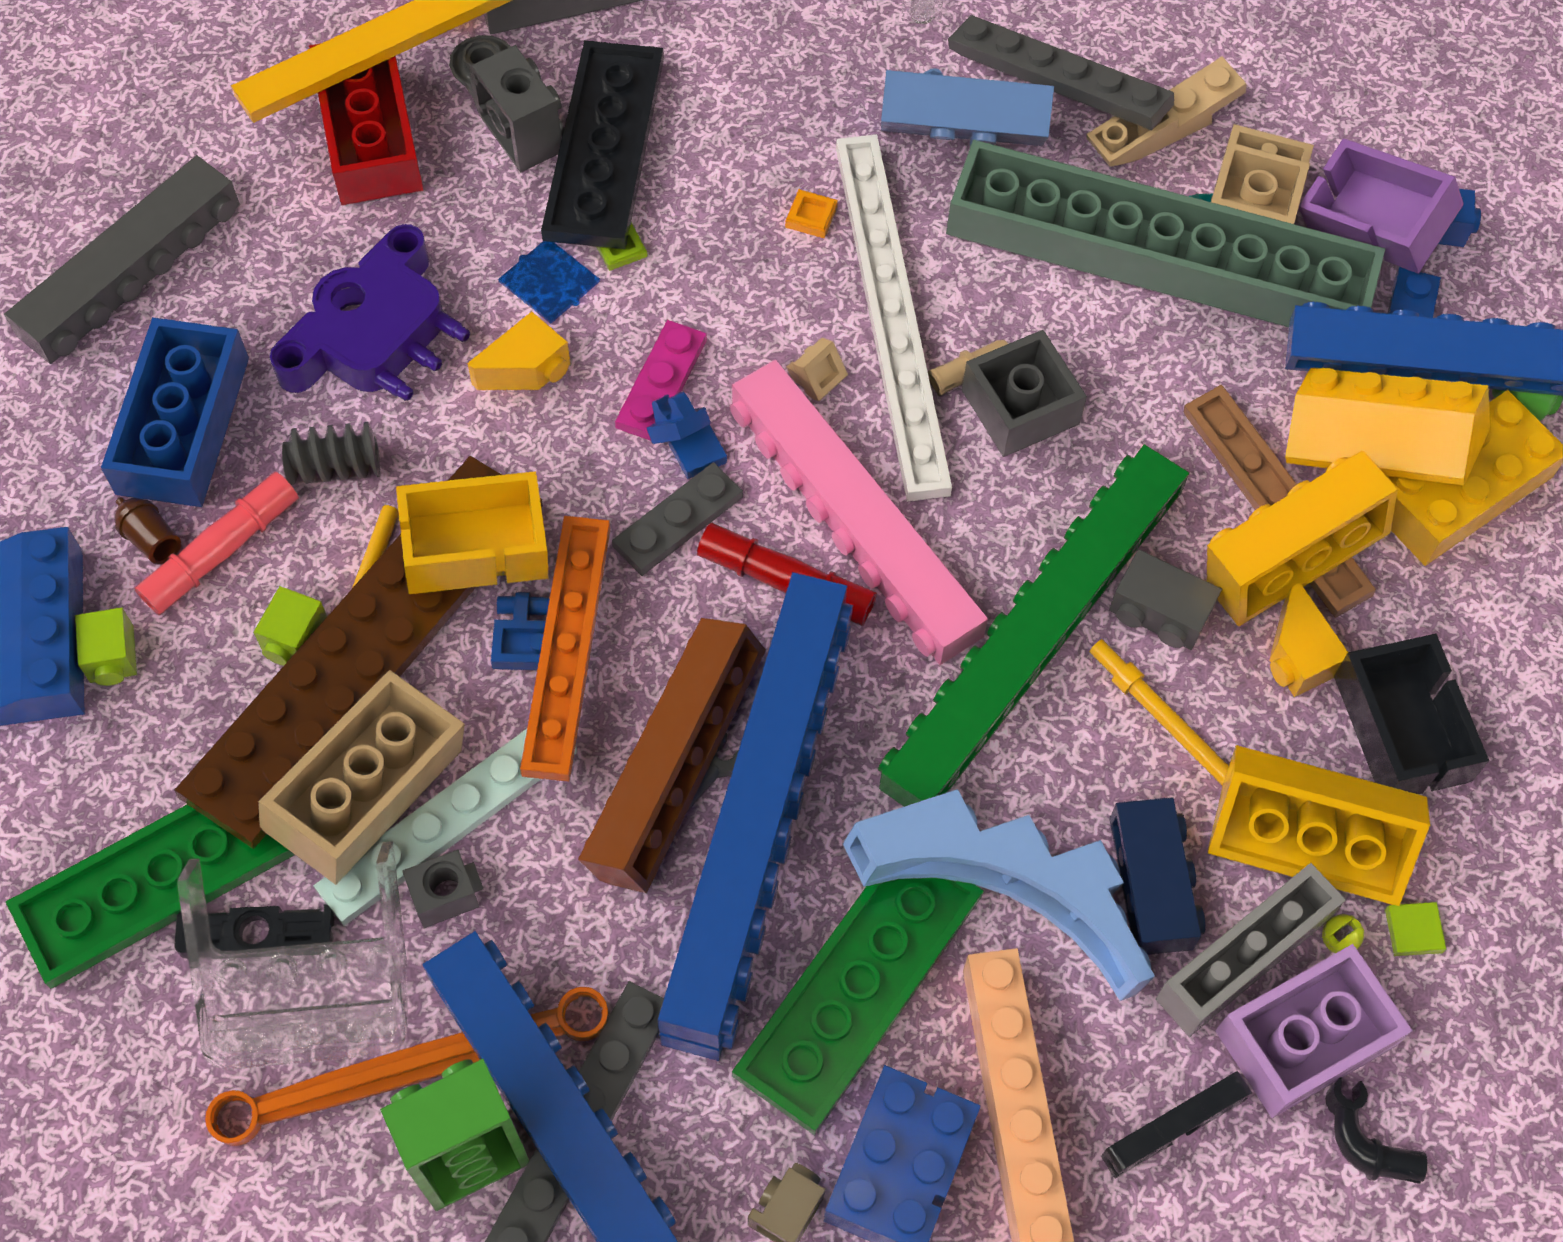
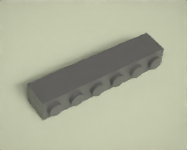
[4,155,240,364]

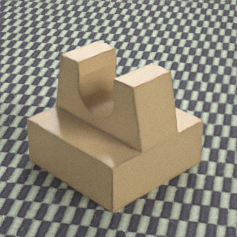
[786,338,848,401]

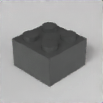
[962,330,1087,457]

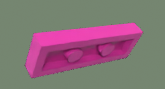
[615,320,707,441]

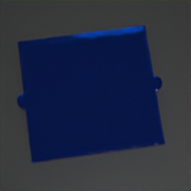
[498,241,600,324]

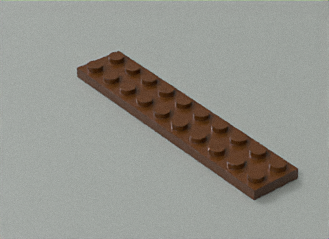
[174,456,543,849]

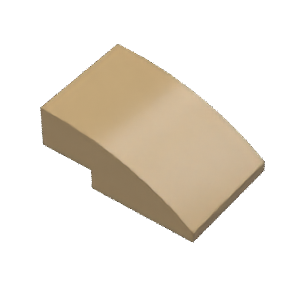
[1211,124,1314,224]

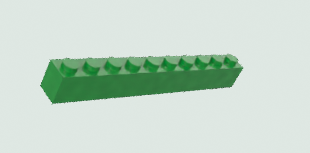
[878,444,1189,807]

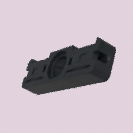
[174,904,335,959]
[1101,1071,1252,1179]

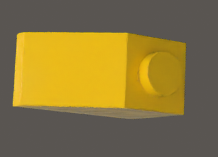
[467,311,571,390]
[1269,582,1348,697]

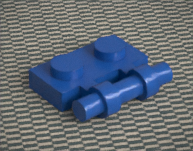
[491,592,550,670]

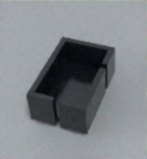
[1334,633,1489,794]

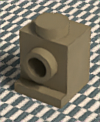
[748,1163,825,1242]

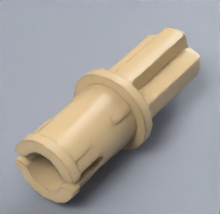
[928,340,1008,396]

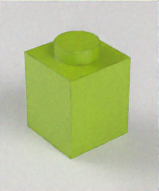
[253,586,327,666]
[75,607,137,686]

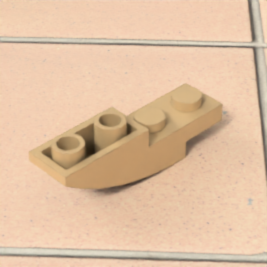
[1086,56,1246,167]

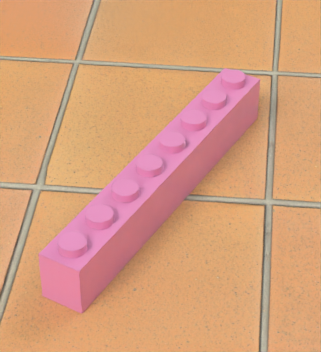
[730,359,988,665]

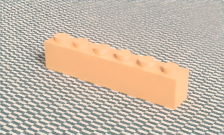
[963,948,1074,1242]

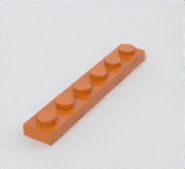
[520,516,610,782]

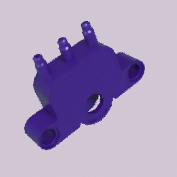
[270,224,470,401]

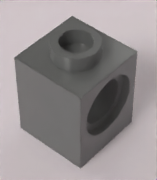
[402,849,483,928]

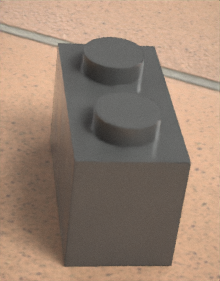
[1109,549,1222,650]

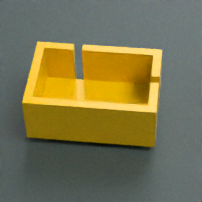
[396,471,549,594]

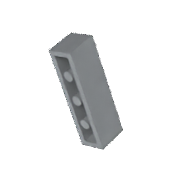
[1156,863,1346,1037]

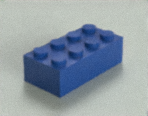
[101,317,249,507]

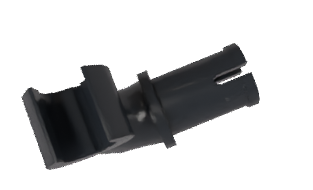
[1325,1077,1428,1184]

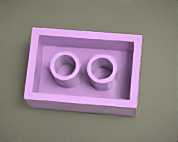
[1215,944,1413,1119]

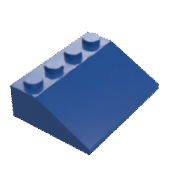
[0,527,85,726]

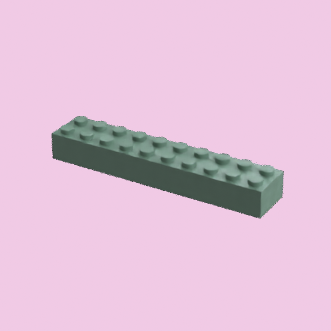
[946,139,1386,327]

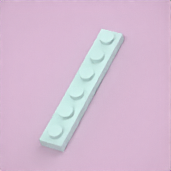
[313,729,577,926]

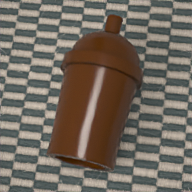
[115,497,181,565]

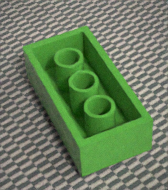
[380,1059,530,1211]

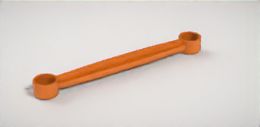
[205,987,609,1146]

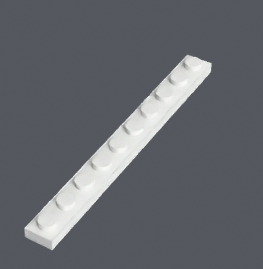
[836,134,952,502]

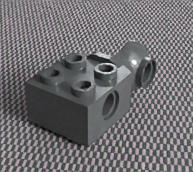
[449,35,564,173]

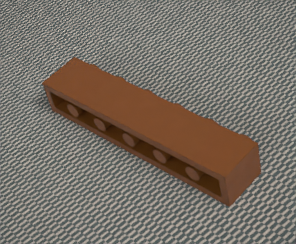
[578,618,766,894]

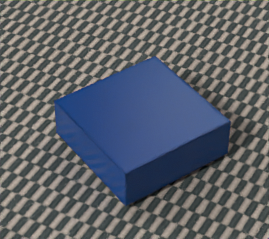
[669,424,727,479]

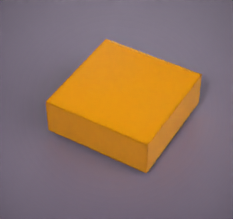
[785,189,838,239]

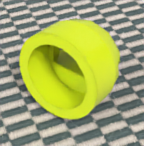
[1322,914,1364,953]

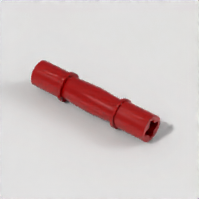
[697,523,877,626]

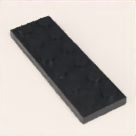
[541,40,664,249]

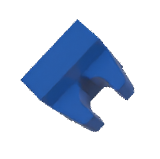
[647,392,711,444]

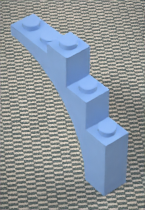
[843,789,1155,1001]

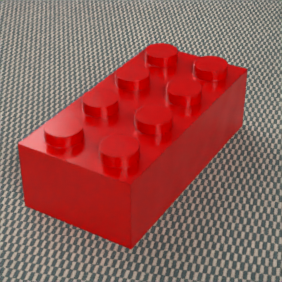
[309,43,424,206]

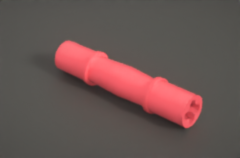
[134,472,299,616]

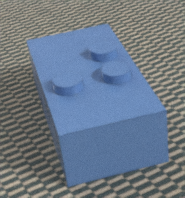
[881,70,1054,147]

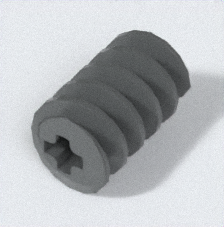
[282,422,380,485]

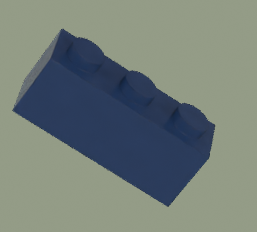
[1109,797,1206,955]

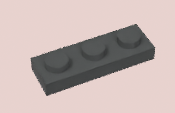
[612,462,743,576]

